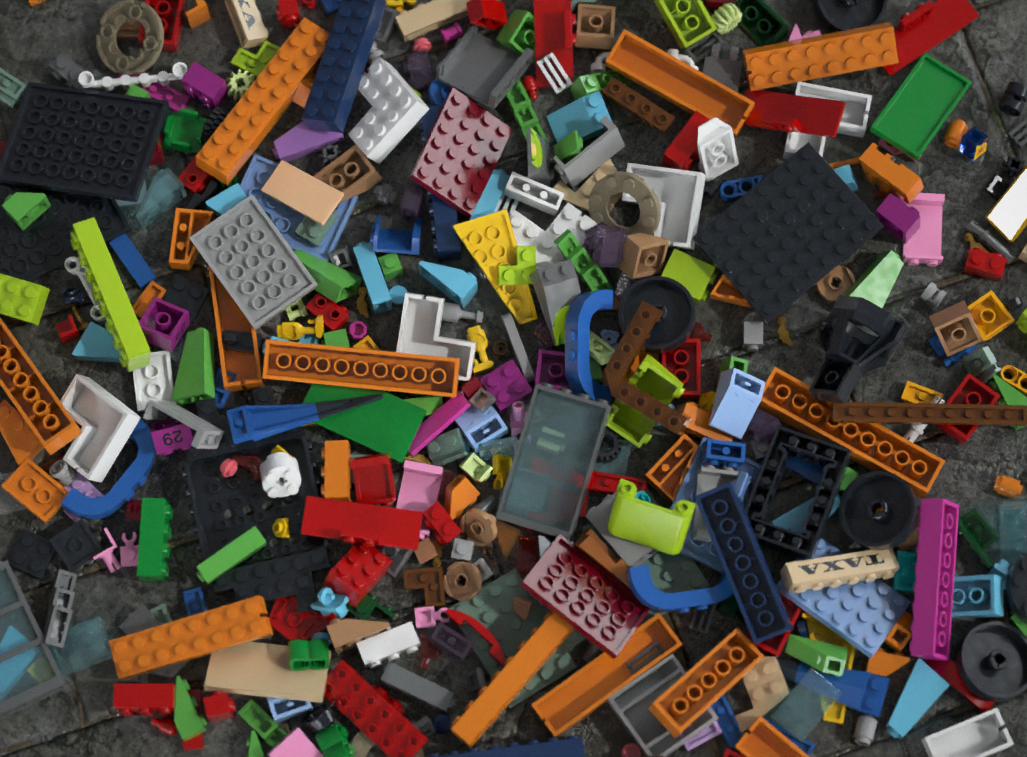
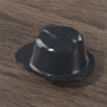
[301,698,336,732]

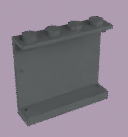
[436,24,534,109]

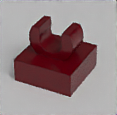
[125,499,142,521]

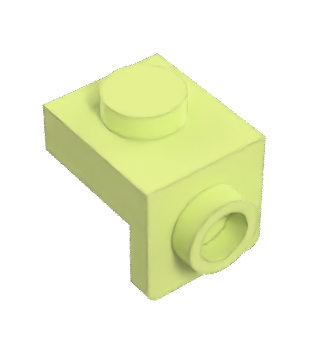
[459,452,493,483]

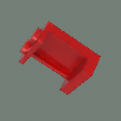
[349,453,397,506]

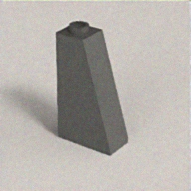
[381,661,456,714]

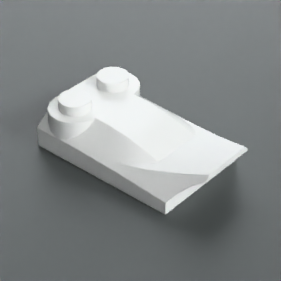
[697,117,739,182]

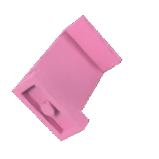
[903,193,945,267]
[396,460,443,540]
[267,726,323,757]

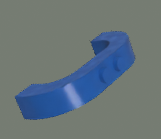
[565,290,613,406]
[61,418,155,520]
[625,563,733,614]

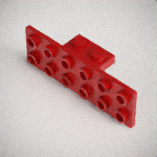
[534,0,576,88]
[882,0,979,76]
[744,89,846,138]
[301,496,423,551]
[324,660,428,757]

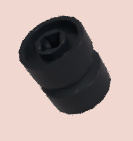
[998,82,1027,117]

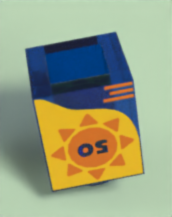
[959,126,989,161]

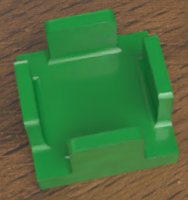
[163,108,209,155]

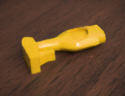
[277,315,324,340]
[466,325,494,375]

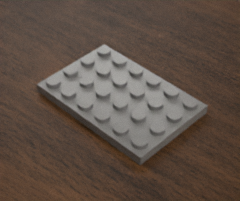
[189,195,318,330]

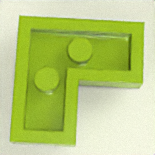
[231,40,280,78]
[497,245,536,285]

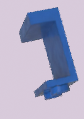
[370,215,423,255]

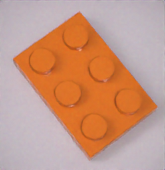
[1,458,69,524]

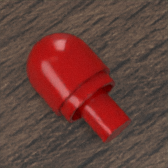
[521,75,538,101]
[151,717,178,736]

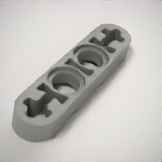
[501,313,535,383]

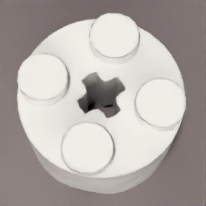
[260,452,301,498]

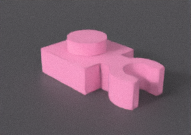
[120,532,139,567]
[414,606,449,629]

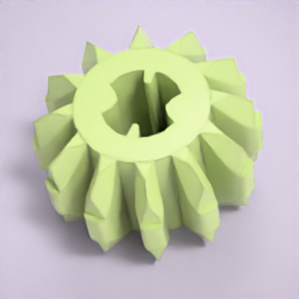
[711,3,742,35]
[226,69,255,101]

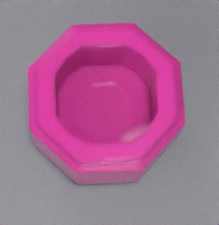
[349,321,367,340]

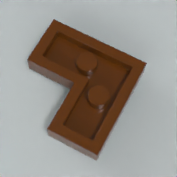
[403,567,445,607]

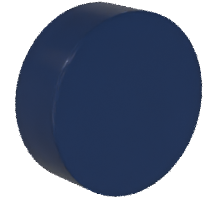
[796,618,808,638]

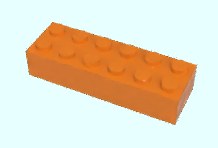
[648,627,764,738]

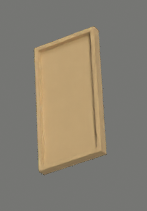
[204,642,331,703]

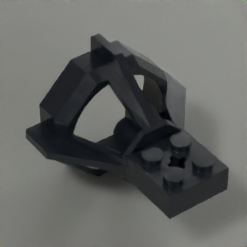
[808,295,906,404]

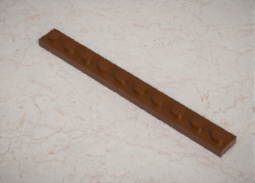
[832,402,1027,426]

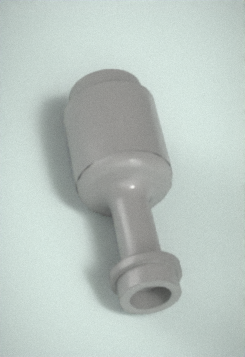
[442,302,483,323]
[853,714,877,746]

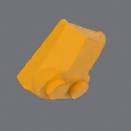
[968,290,1015,342]

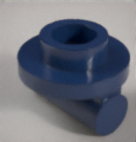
[63,287,84,305]
[432,712,452,734]

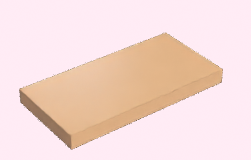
[261,160,344,226]

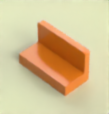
[186,0,211,29]

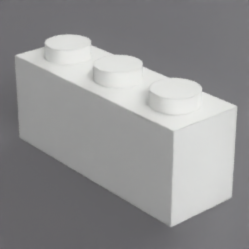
[503,171,565,216]
[356,621,421,669]

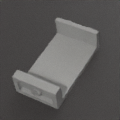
[553,116,625,188]
[143,400,225,449]
[692,465,740,542]
[585,492,658,567]

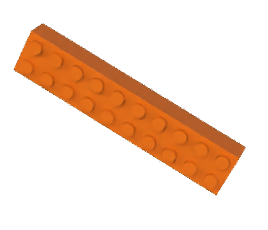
[195,17,330,186]
[262,339,460,397]
[757,367,945,498]

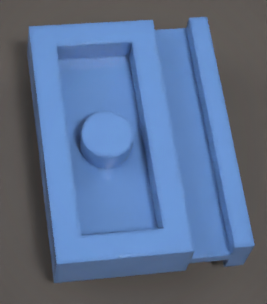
[735,471,756,509]

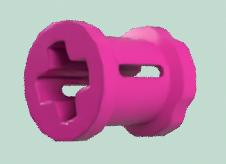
[440,22,464,45]

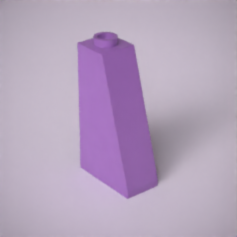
[272,121,345,162]

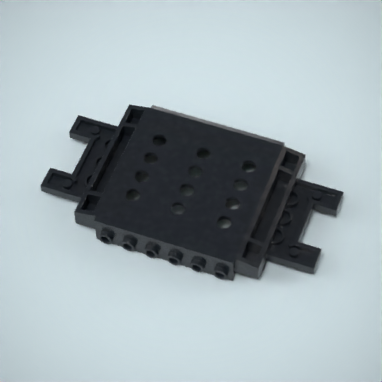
[181,386,333,614]

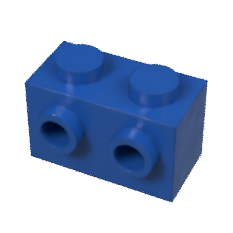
[701,439,746,469]

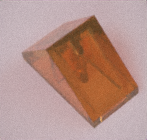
[495,519,521,559]

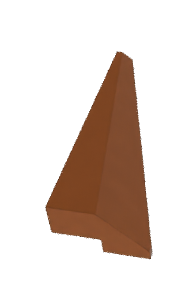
[574,528,630,588]

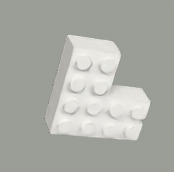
[348,57,429,164]
[783,81,872,159]
[622,163,706,250]
[509,203,599,269]
[396,292,477,381]
[60,374,141,483]
[921,708,1014,757]

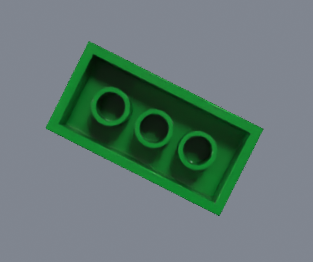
[137,498,173,583]

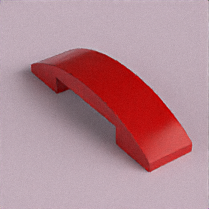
[445,609,505,668]
[925,659,995,713]

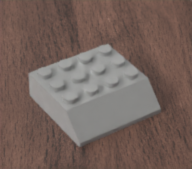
[607,653,719,757]

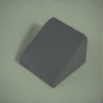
[328,245,354,269]

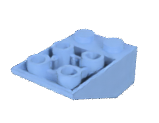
[708,368,765,439]
[454,394,508,454]
[267,697,314,723]

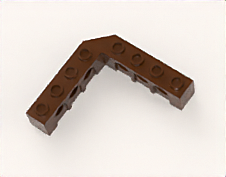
[605,301,692,435]

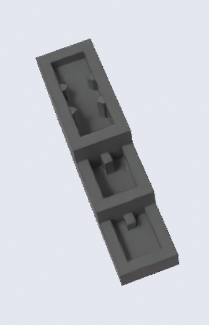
[44,569,77,648]

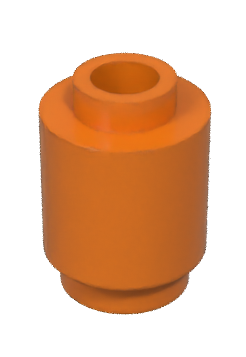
[944,119,968,148]
[993,475,1023,499]

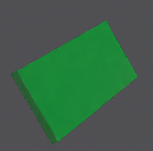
[869,53,972,160]
[302,383,427,463]

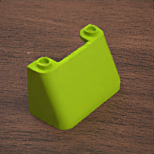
[601,354,685,448]
[607,479,696,555]

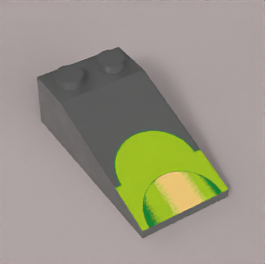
[526,127,554,187]
[530,259,581,347]

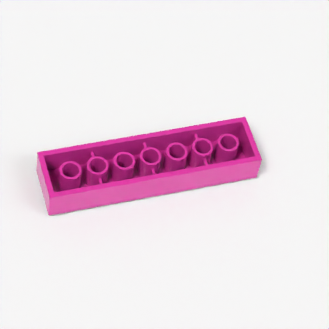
[910,498,959,661]

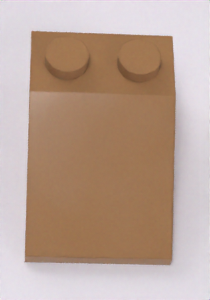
[313,144,383,203]
[326,618,391,654]

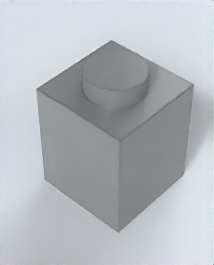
[742,321,763,352]
[451,538,475,563]

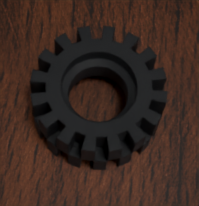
[202,107,230,139]
[587,427,622,464]

